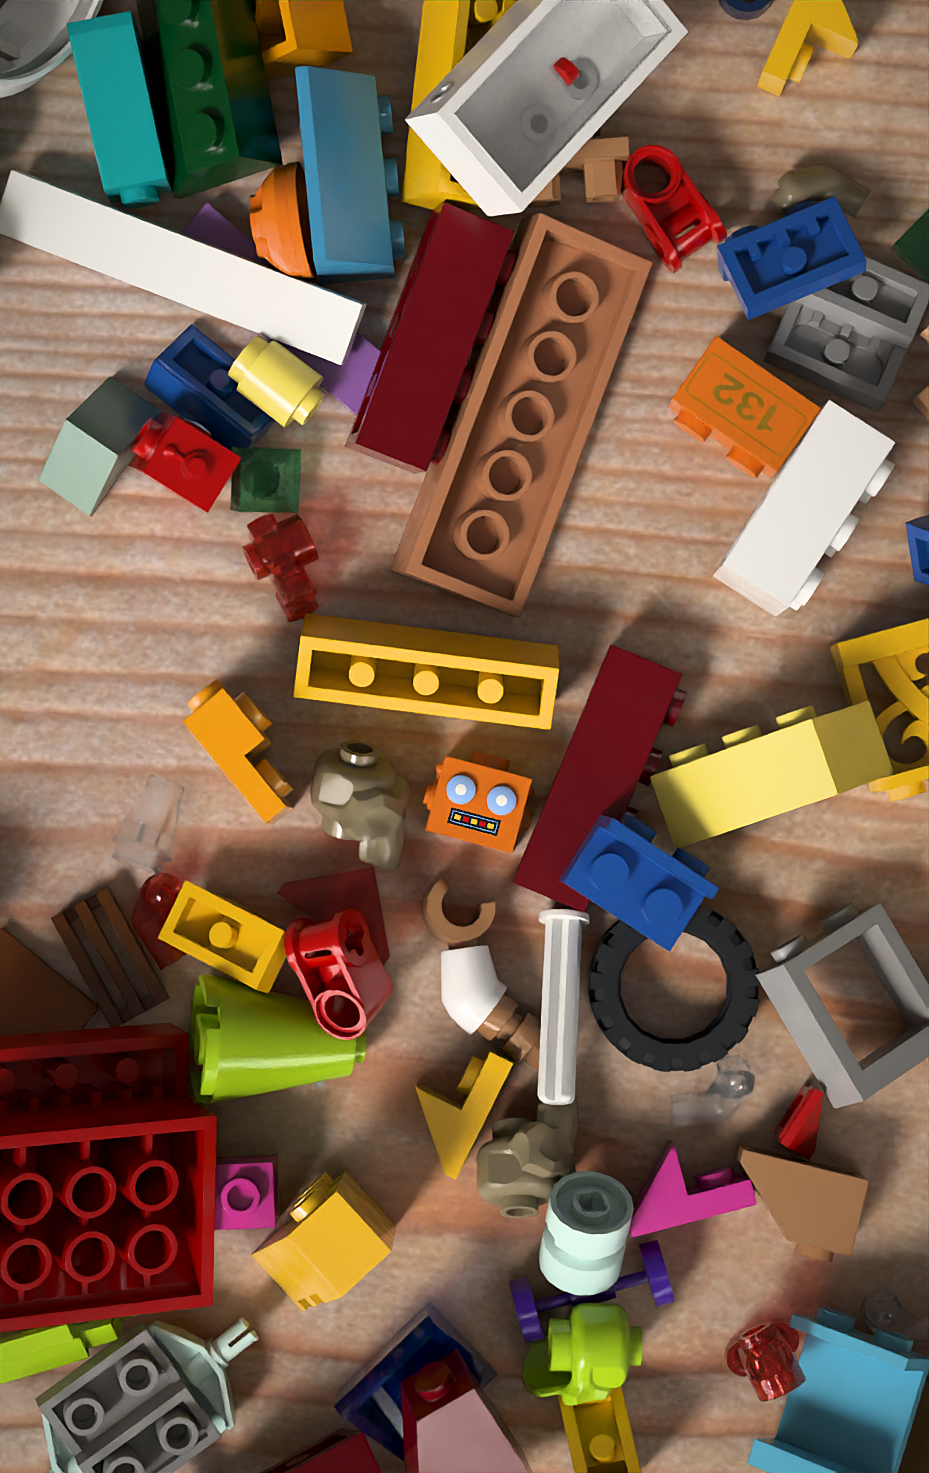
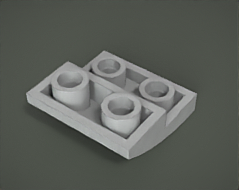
[35,1322,222,1473]

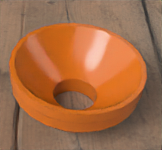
[250,161,317,280]

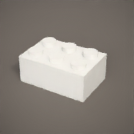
[712,400,895,617]

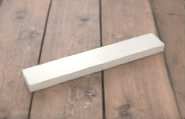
[0,170,367,365]

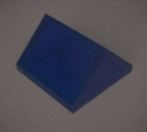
[334,1301,498,1462]

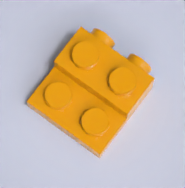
[182,680,294,824]

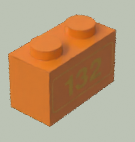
[668,336,822,479]

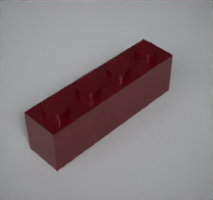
[344,202,516,474]
[512,645,687,912]

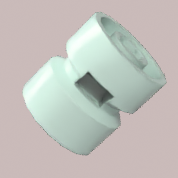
[539,1171,634,1295]

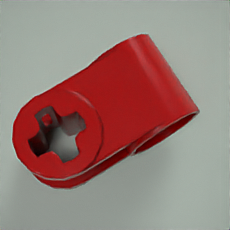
[621,145,727,273]
[284,909,393,1040]

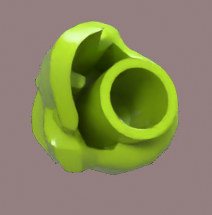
[522,1303,643,1406]

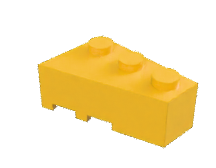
[252,1170,396,1312]

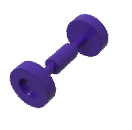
[509,1240,675,1344]

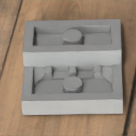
[763,256,929,412]

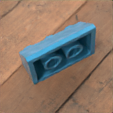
[295,66,406,285]

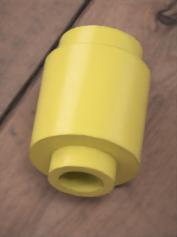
[228,335,326,428]

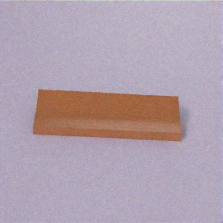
[389,213,653,618]

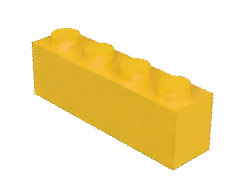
[401,0,516,212]
[294,613,559,730]

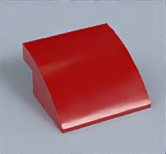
[0,1022,217,1332]

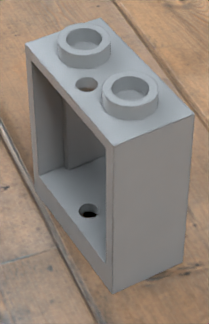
[756,903,929,1109]

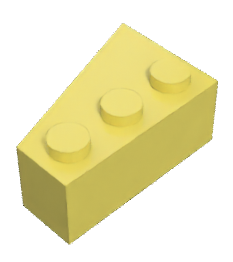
[650,700,894,849]

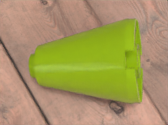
[188,974,366,1105]

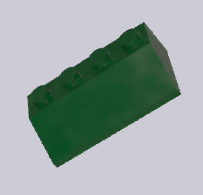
[136,0,283,199]

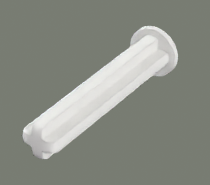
[537,909,590,1105]

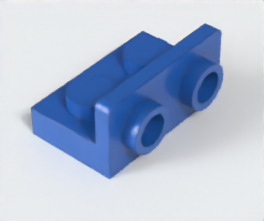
[717,196,867,320]
[559,812,720,951]

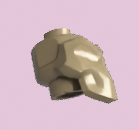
[310,740,410,871]
[476,1096,578,1218]

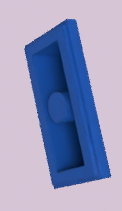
[144,324,275,461]

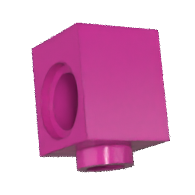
[215,1154,280,1230]

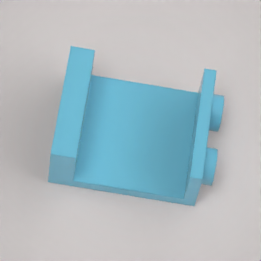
[747,1306,929,1473]

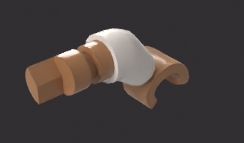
[421,876,541,1072]

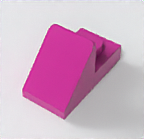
[629,1140,757,1238]

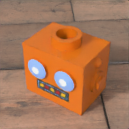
[423,751,535,853]

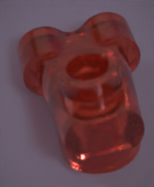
[242,513,319,622]
[724,1318,806,1402]

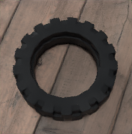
[588,905,761,1072]

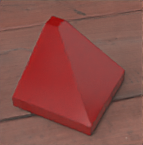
[773,1083,823,1160]

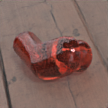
[132,872,187,970]

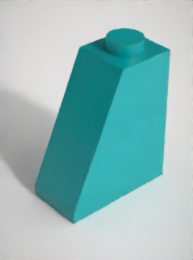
[66,11,172,209]

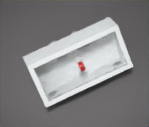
[405,0,688,216]

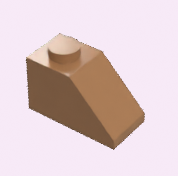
[735,1143,869,1262]

